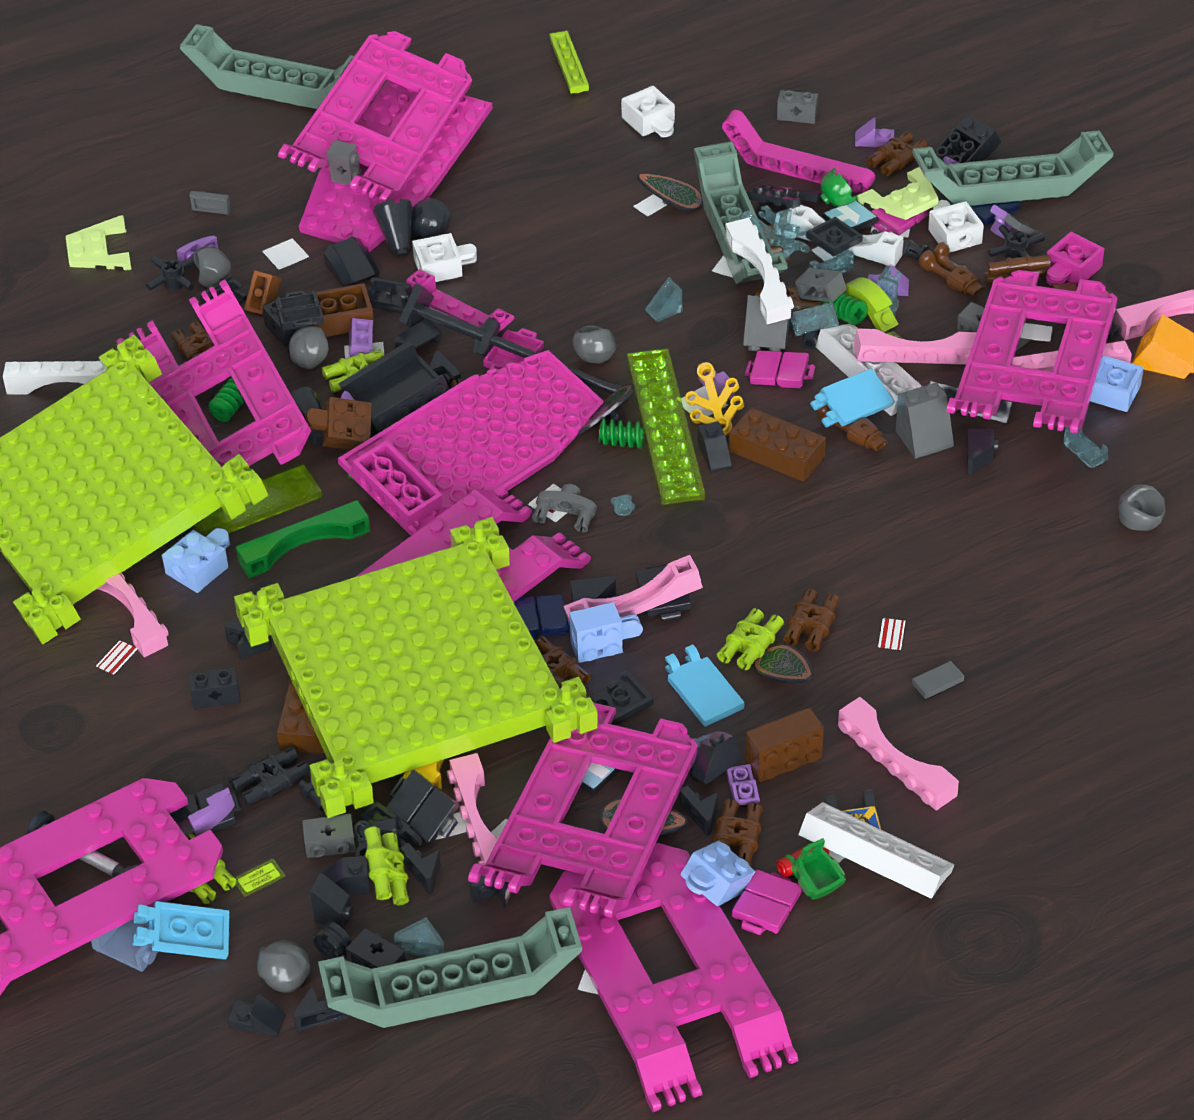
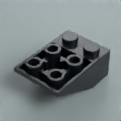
[934,113,1001,163]

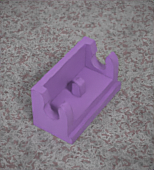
[348,318,373,358]

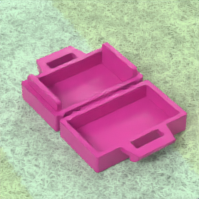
[871,207,933,235]
[483,328,544,370]
[745,351,815,388]
[732,870,802,935]

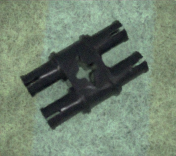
[229,746,310,807]

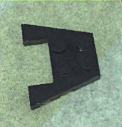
[747,184,823,209]

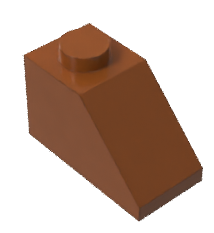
[244,270,282,315]

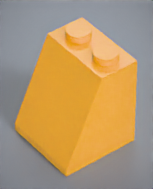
[1132,314,1194,379]

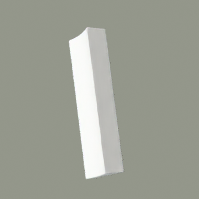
[816,324,923,416]
[799,802,954,899]

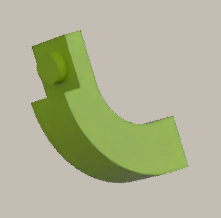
[844,277,899,332]

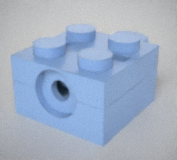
[1090,355,1144,412]
[162,528,230,593]
[569,602,643,663]
[680,841,756,906]

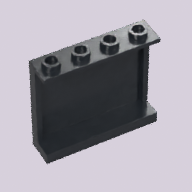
[339,341,450,434]

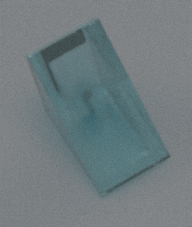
[645,277,682,322]
[394,918,445,957]

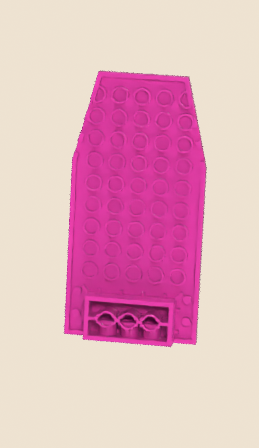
[299,80,493,252]
[338,350,604,536]

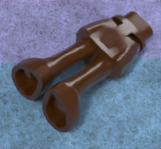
[919,242,985,297]
[817,405,887,451]

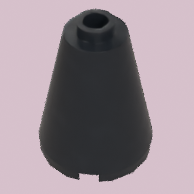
[373,199,412,257]
[291,387,322,446]

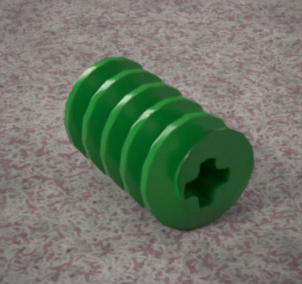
[823,292,868,325]
[209,377,245,422]
[599,418,645,449]

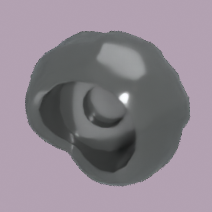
[193,246,231,288]
[572,325,617,364]
[289,326,329,369]
[1118,484,1166,531]
[257,940,311,993]

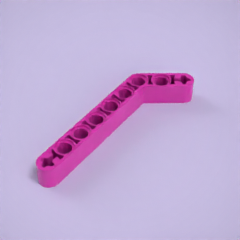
[722,110,875,194]

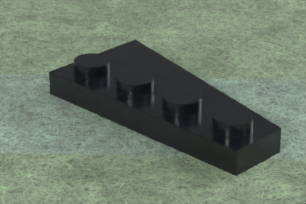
[592,670,654,725]

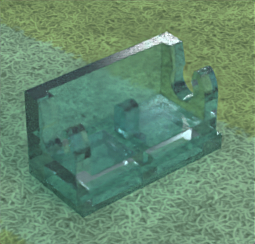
[808,249,854,274]
[877,266,901,316]
[790,303,839,336]
[1063,427,1108,468]

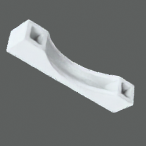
[785,205,903,267]
[726,218,793,324]
[3,361,105,395]

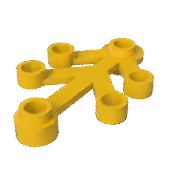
[685,362,744,436]

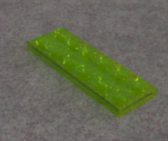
[192,464,322,537]

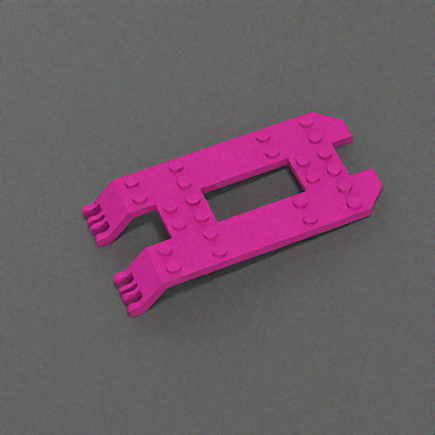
[278,31,472,202]
[947,270,1118,434]
[116,279,311,467]
[356,489,591,602]
[468,703,698,918]
[0,778,223,995]
[550,843,798,1112]

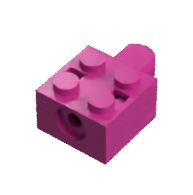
[1046,232,1104,286]

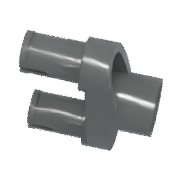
[532,484,597,533]

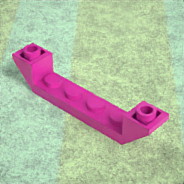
[406,269,514,331]

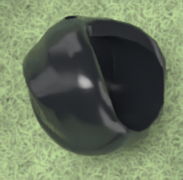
[412,198,451,239]

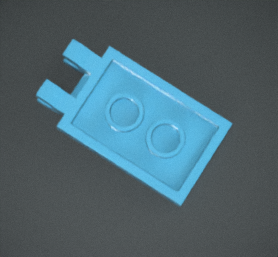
[810,368,894,428]
[665,644,745,727]
[133,901,229,959]

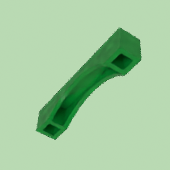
[236,500,370,578]

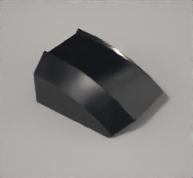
[324,236,380,287]

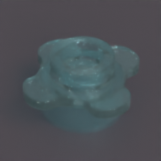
[611,495,635,516]

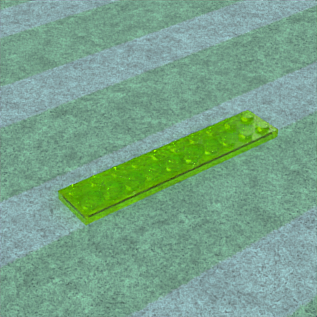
[627,349,705,505]

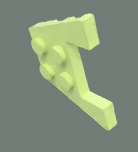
[857,167,939,220]
[66,215,131,270]

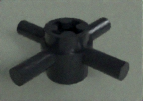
[988,224,1045,258]
[146,256,196,291]

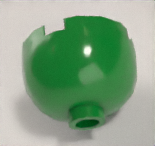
[820,168,857,207]

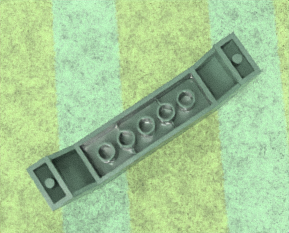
[180,24,355,109]
[912,130,1113,206]
[694,142,787,284]
[318,907,582,1028]

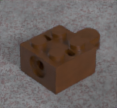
[304,397,371,450]

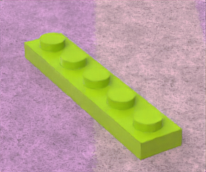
[550,31,589,93]

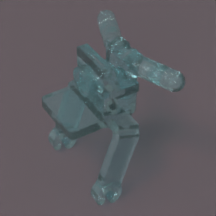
[740,206,810,260]

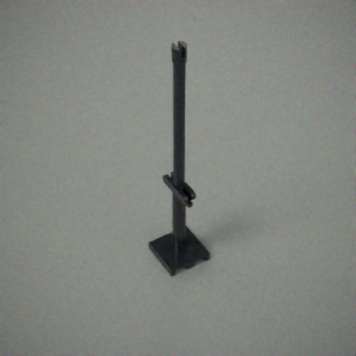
[399,284,628,401]

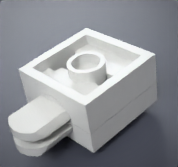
[621,86,675,137]
[928,200,984,252]
[412,233,477,282]

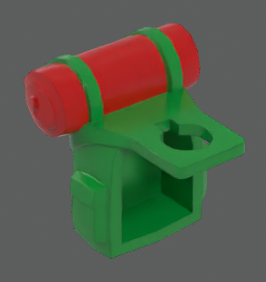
[776,838,846,900]

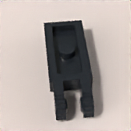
[359,801,423,852]

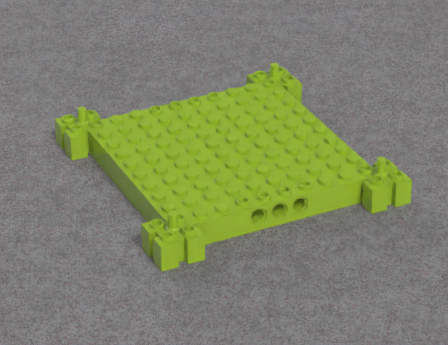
[0,335,269,645]
[234,517,598,818]

